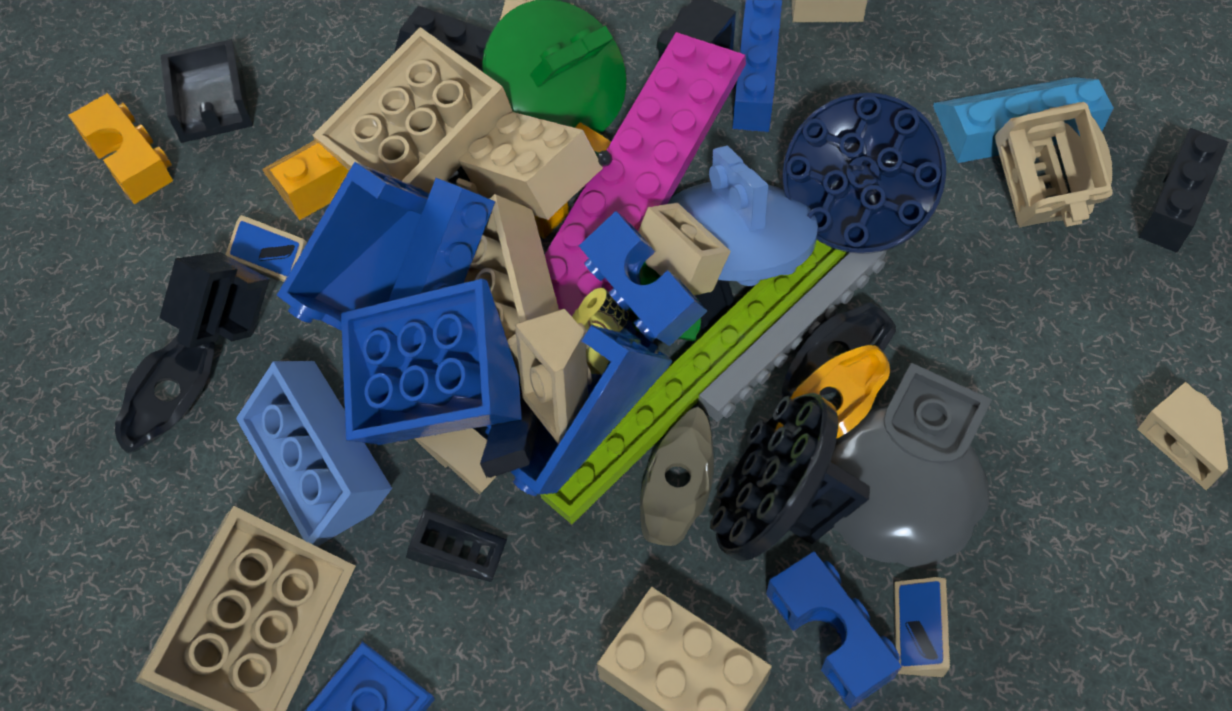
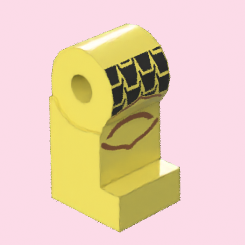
[572,288,629,375]

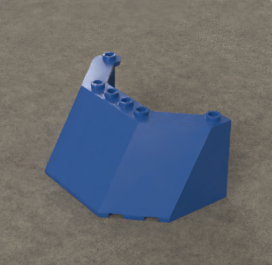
[277,162,672,496]

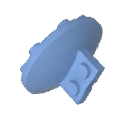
[668,145,818,286]

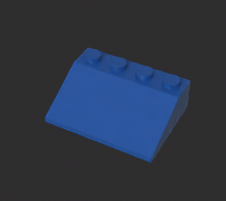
[341,279,522,445]

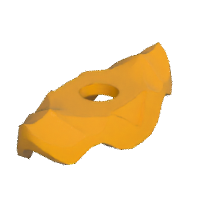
[776,345,890,439]

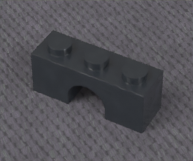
[1138,128,1229,253]

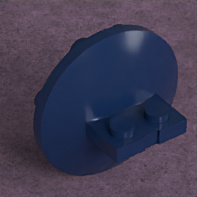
[783,93,946,254]

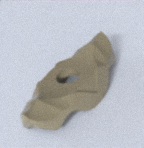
[640,407,714,546]

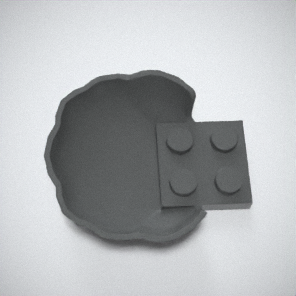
[830,363,992,569]

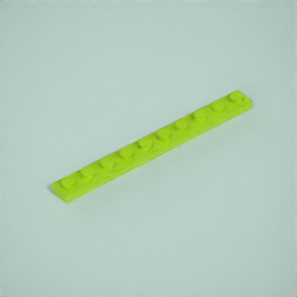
[540,240,849,524]

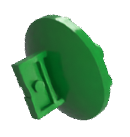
[483,0,626,134]

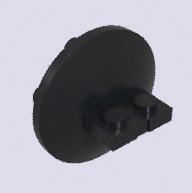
[710,393,870,561]

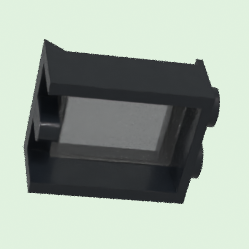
[160,39,253,143]

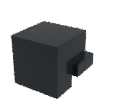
[159,252,270,348]

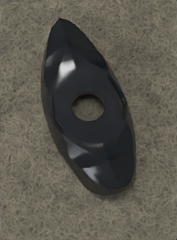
[782,303,896,398]
[115,334,215,453]

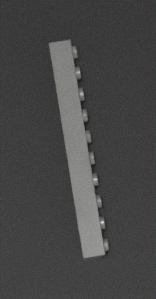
[698,250,887,422]

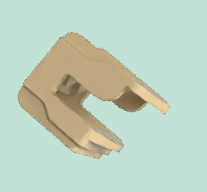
[995,102,1113,228]

